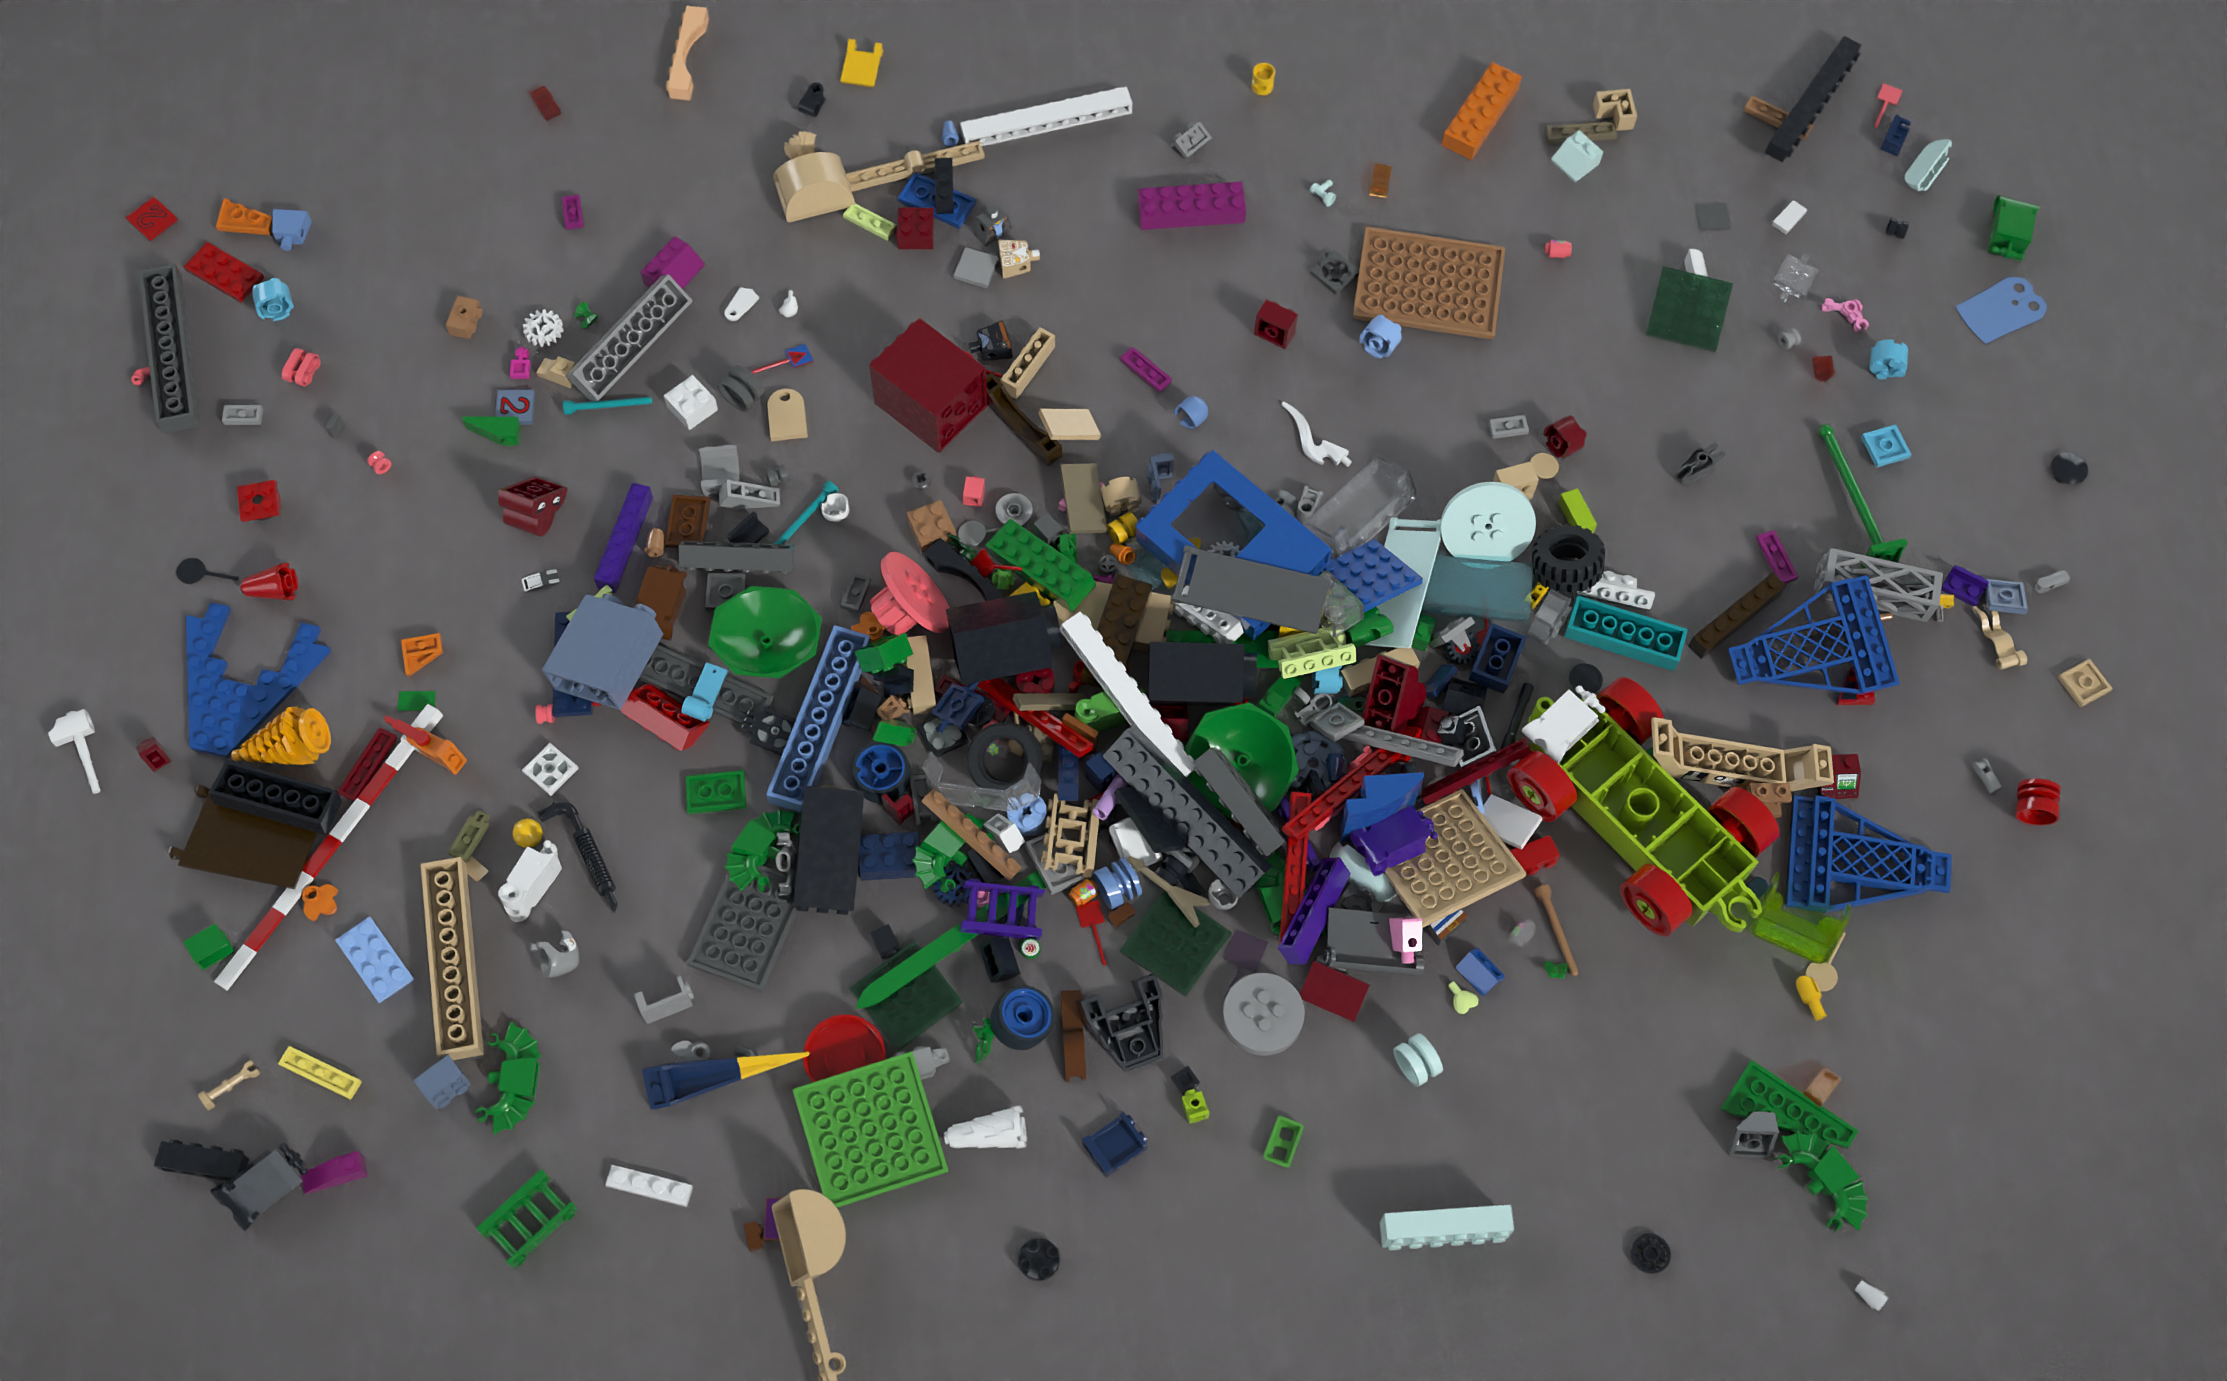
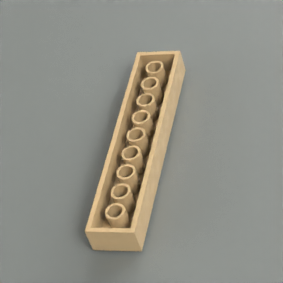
[421,857,484,1060]

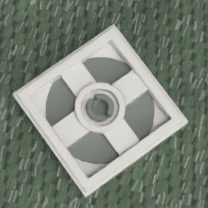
[522,743,579,796]

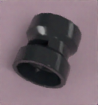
[1886,217,1909,239]

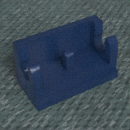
[1880,114,1911,156]

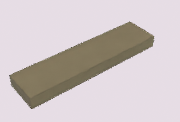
[1546,121,1617,143]
[1013,693,1087,711]

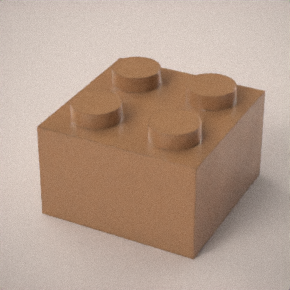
[907,500,956,553]

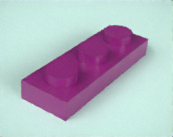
[1120,346,1172,393]
[1756,530,1798,584]

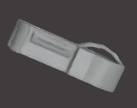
[1294,693,1332,728]

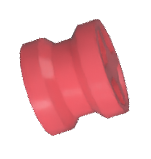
[367,451,392,474]
[536,704,555,724]

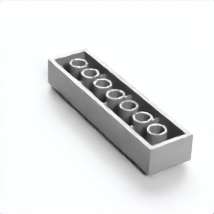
[565,274,693,402]

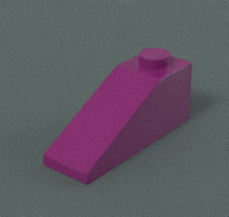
[301,1151,368,1194]

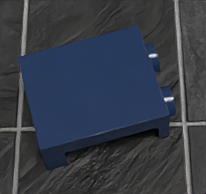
[1082,1112,1148,1177]

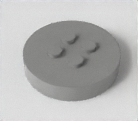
[1222,973,1305,1056]

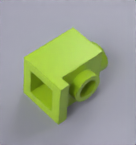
[1181,1089,1209,1124]

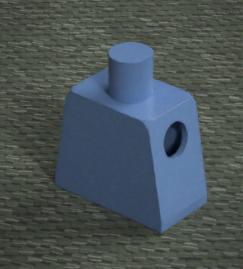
[273,209,312,251]

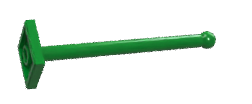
[1819,424,1908,569]

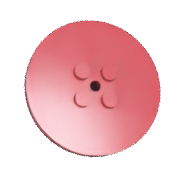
[870,552,950,635]

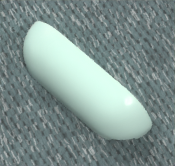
[1905,139,1952,191]
[1330,842,1397,902]

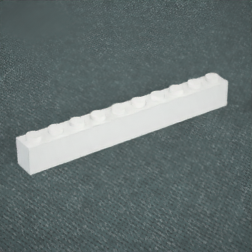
[960,87,1132,146]
[1059,612,1195,777]

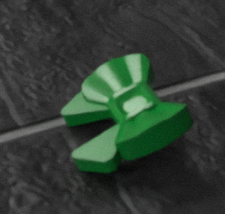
[574,302,598,329]

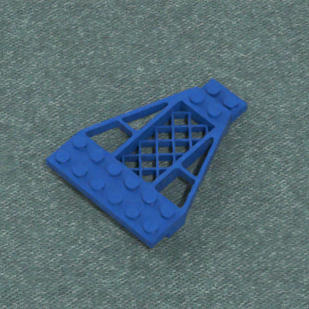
[1728,575,1900,695]
[1785,795,1952,913]

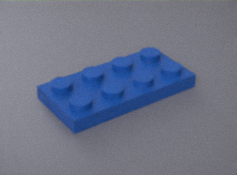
[898,172,976,229]

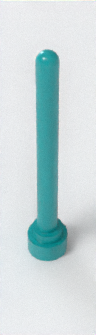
[563,397,653,415]
[774,480,839,545]

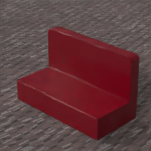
[882,793,914,826]

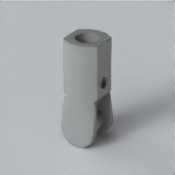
[2034,570,2070,594]
[1972,758,2002,794]

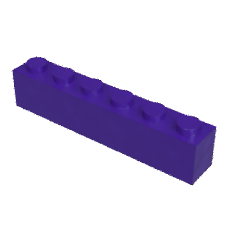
[594,482,653,593]
[1278,857,1351,964]

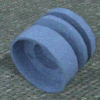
[1093,857,1142,909]

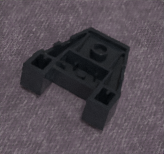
[1075,974,1163,1072]

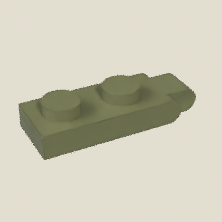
[448,810,490,863]

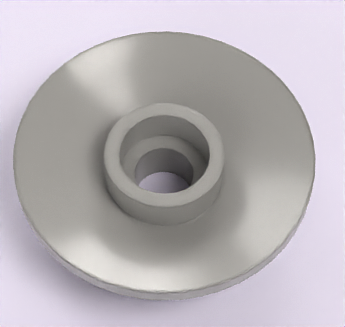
[995,493,1033,526]

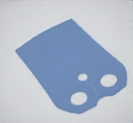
[1955,277,2047,344]

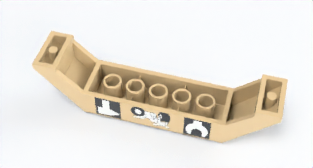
[1651,718,1834,791]

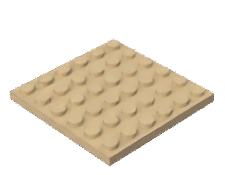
[1383,789,1526,928]

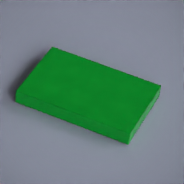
[685,770,747,814]

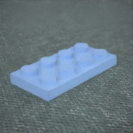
[335,917,414,1003]

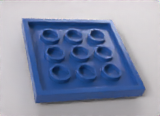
[1318,539,1423,613]

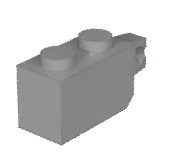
[891,1046,949,1079]

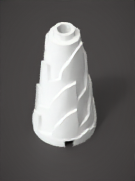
[944,1105,1027,1148]

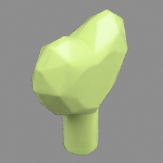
[1448,981,1479,1014]

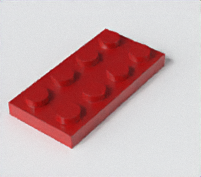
[184,242,264,303]

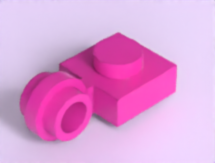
[510,347,531,379]

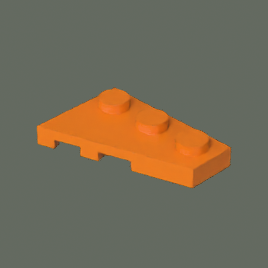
[216,198,273,235]

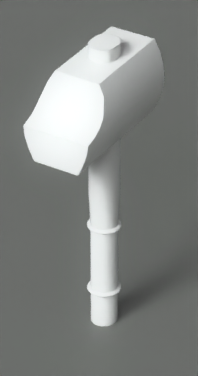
[48,709,101,794]

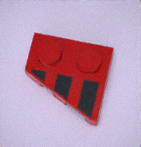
[1837,667,1876,705]

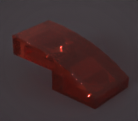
[529,85,562,121]

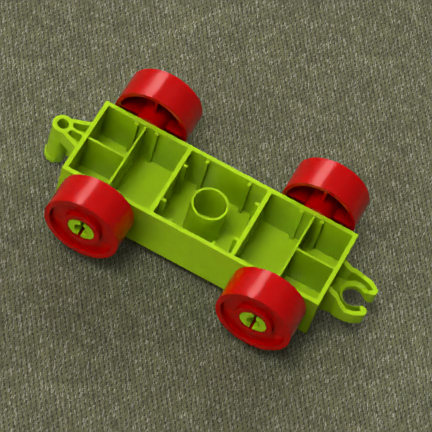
[1507,677,1779,937]

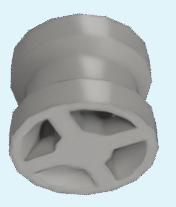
[1778,328,1801,350]

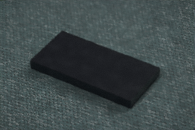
[1114,787,1185,853]

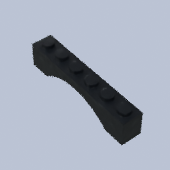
[924,538,1006,601]

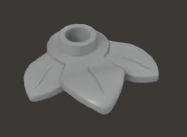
[671,1040,710,1062]

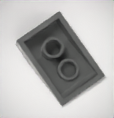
[1453,706,1500,769]

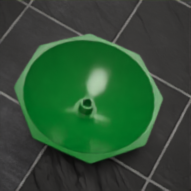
[708,586,822,678]
[1184,702,1299,820]

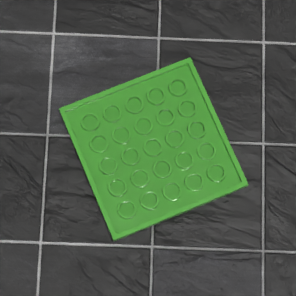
[793,1051,949,1208]

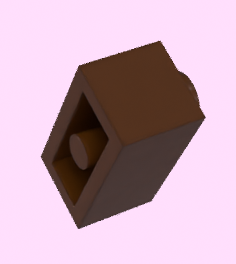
[1108,902,1135,929]
[744,1221,765,1252]

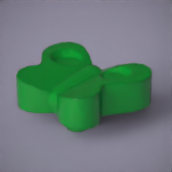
[1544,961,1568,979]

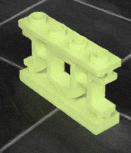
[1268,624,1356,679]

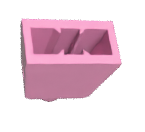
[1389,917,1422,963]

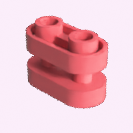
[282,348,321,387]

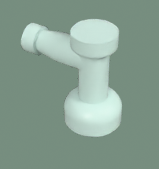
[1310,180,1336,207]

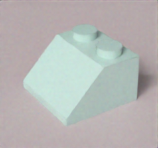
[1551,130,1603,182]

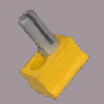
[1936,594,1954,622]

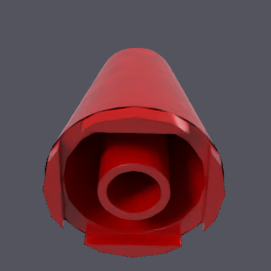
[240,563,298,601]

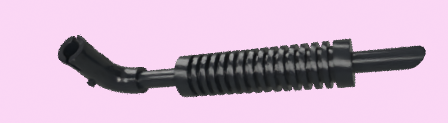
[537,801,618,913]

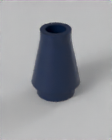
[1325,753,1345,783]

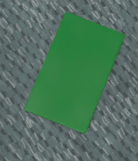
[397,691,436,711]

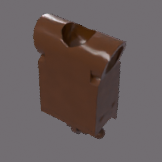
[634,565,687,641]

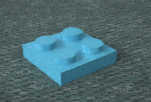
[1861,424,1911,468]

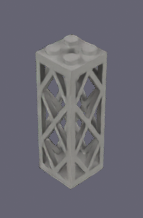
[1814,548,1943,622]

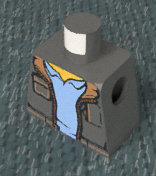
[975,204,1012,246]

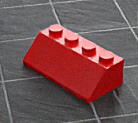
[620,683,710,751]

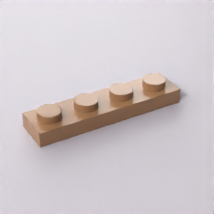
[1743,95,1814,140]

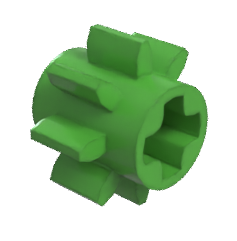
[992,568,1015,589]

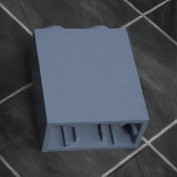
[542,594,663,710]

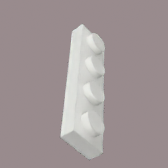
[605,1165,693,1207]

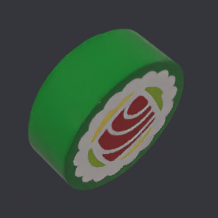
[1021,938,1041,960]

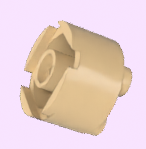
[1100,477,1142,516]

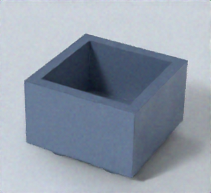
[413,1055,471,1110]

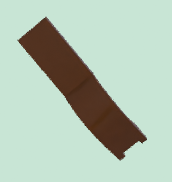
[1061,990,1086,1082]

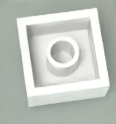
[664,375,718,430]

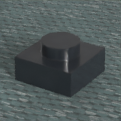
[1171,1066,1200,1095]

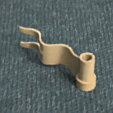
[1972,603,2027,670]

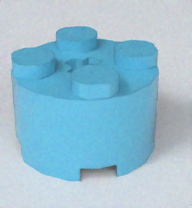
[252,278,294,321]
[1870,339,1908,380]
[1312,665,1343,694]

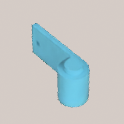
[682,662,728,721]

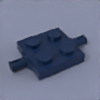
[931,682,985,734]

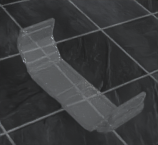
[922,752,1041,812]

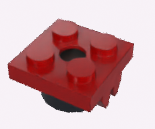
[237,479,282,522]

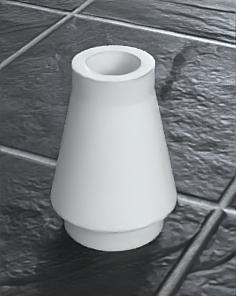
[1855,1280,1888,1311]

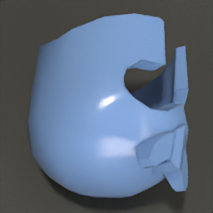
[1174,396,1209,429]

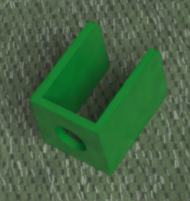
[183,924,235,970]

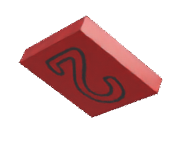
[126,197,178,241]

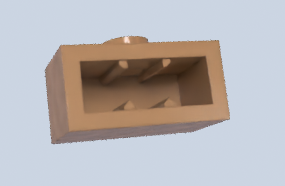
[445,296,483,339]

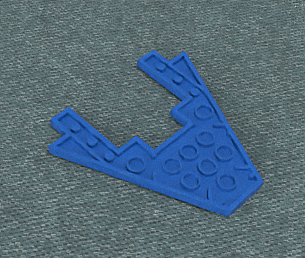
[186,602,331,758]

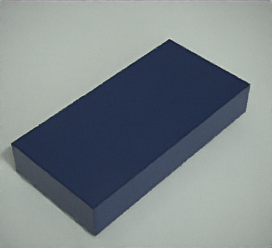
[1425,664,1458,697]

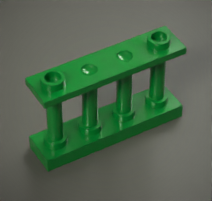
[476,1169,578,1269]

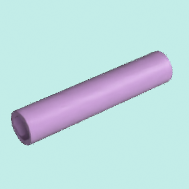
[1093,773,1129,820]

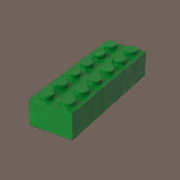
[986,519,1096,613]

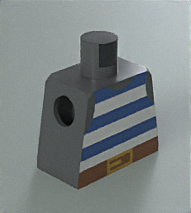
[1425,910,1468,946]

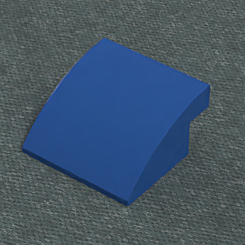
[1339,772,1424,843]

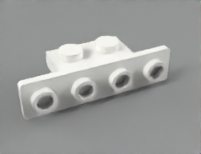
[1577,571,1655,609]

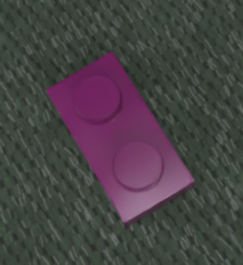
[562,195,584,230]

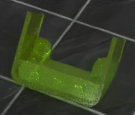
[1752,872,1852,964]

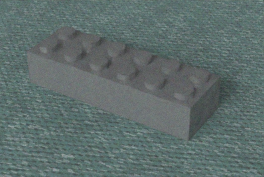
[1193,746,1288,856]

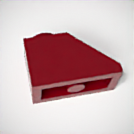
[136,737,171,772]

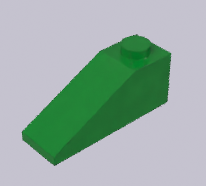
[462,416,521,447]
[1258,675,1304,718]
[873,719,917,747]

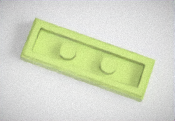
[843,204,897,241]

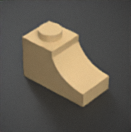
[536,356,575,388]

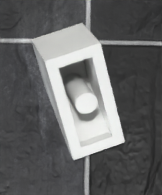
[983,813,1025,853]

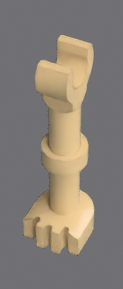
[198,1060,260,1111]

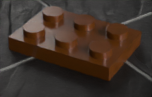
[665,495,711,548]

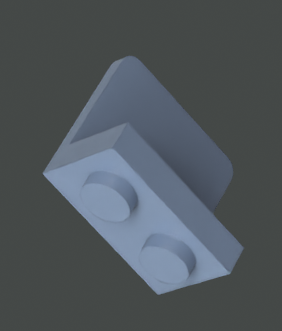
[1147,453,1174,505]

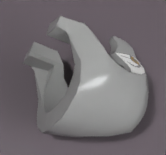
[529,931,579,978]

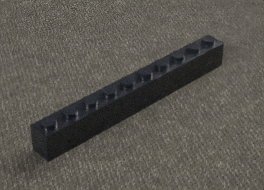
[1765,36,1862,163]

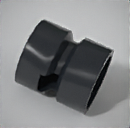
[1154,855,1188,890]

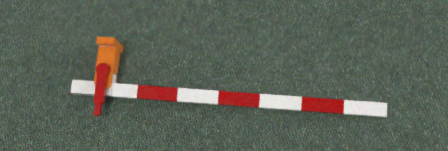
[214,704,467,991]

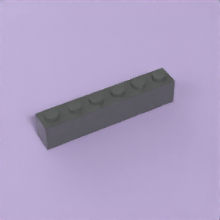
[679,541,795,574]

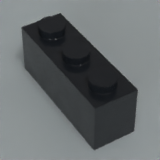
[935,158,954,214]

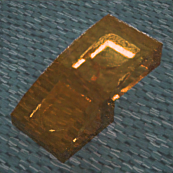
[1369,163,1392,198]

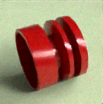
[2016,778,2061,826]

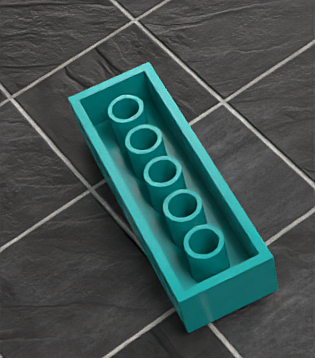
[1564,595,1688,671]

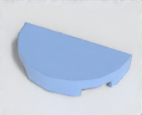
[1470,779,1484,813]

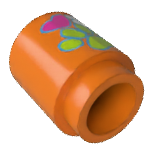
[1068,878,1099,907]

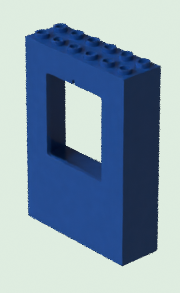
[1136,450,1332,641]

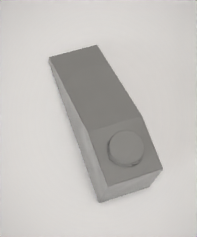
[719,480,780,509]

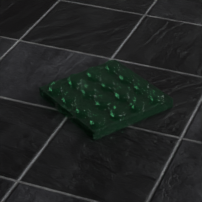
[1645,266,1733,352]
[1120,890,1232,997]
[849,940,963,1052]

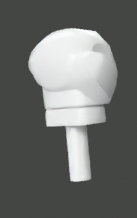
[779,290,798,318]

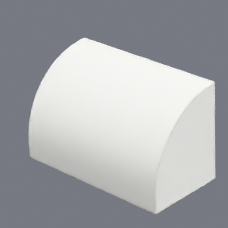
[1684,249,1710,291]

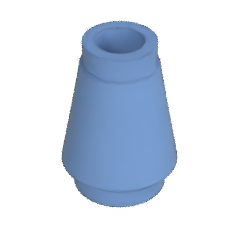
[942,121,959,147]

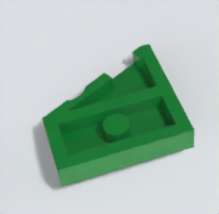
[1058,534,1078,565]

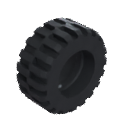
[1532,525,1605,594]

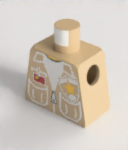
[998,240,1040,278]

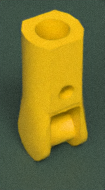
[1523,582,1550,610]

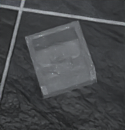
[1528,589,1572,645]

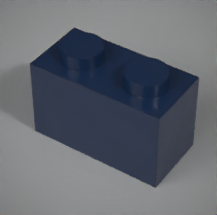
[1085,751,1116,793]

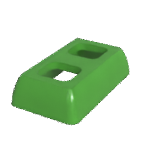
[1263,1116,1304,1168]

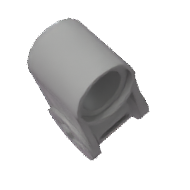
[1296,486,1323,523]

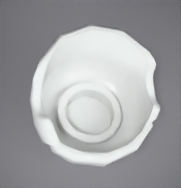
[821,493,849,522]

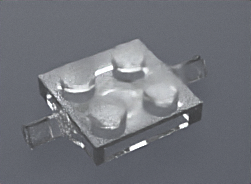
[1771,252,1819,301]

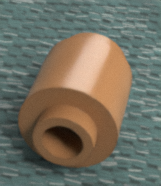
[644,528,665,558]

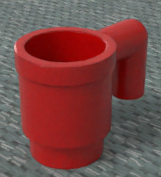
[1069,661,1086,693]

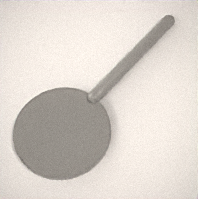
[958,521,1001,546]

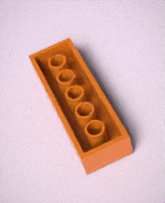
[1441,62,1522,160]

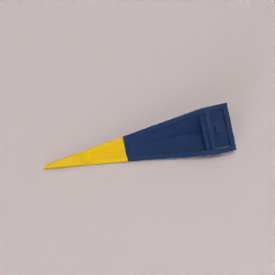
[642,1052,810,1110]

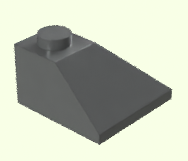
[1728,1111,1779,1158]

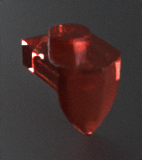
[1812,355,1836,382]

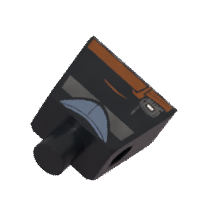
[968,320,1012,361]

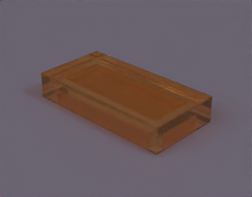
[1803,1066,1842,1107]

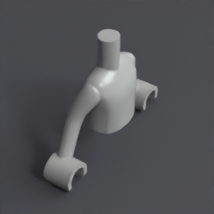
[776,833,797,895]

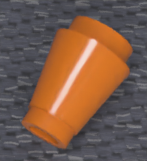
[1109,543,1135,565]

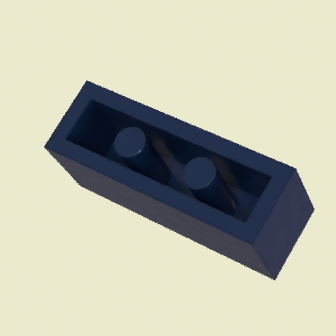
[1058,744,1078,801]

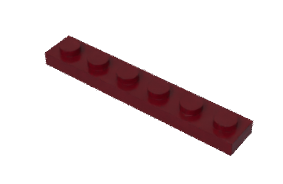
[1421,737,1531,805]

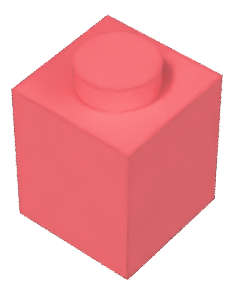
[963,476,985,507]

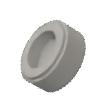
[1292,687,1311,705]

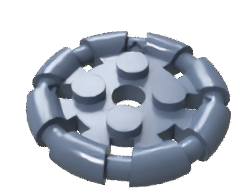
[1290,730,1348,792]

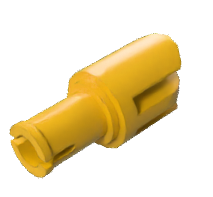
[1796,976,1827,1021]

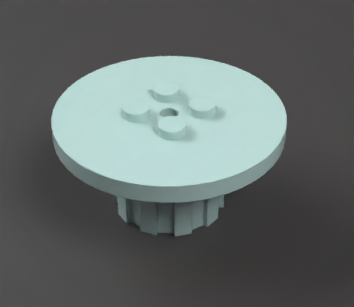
[1440,482,1536,567]

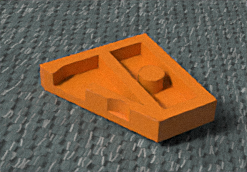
[401,633,443,677]

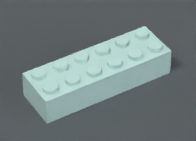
[1380,1205,1514,1250]

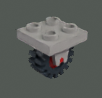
[1429,617,1480,665]

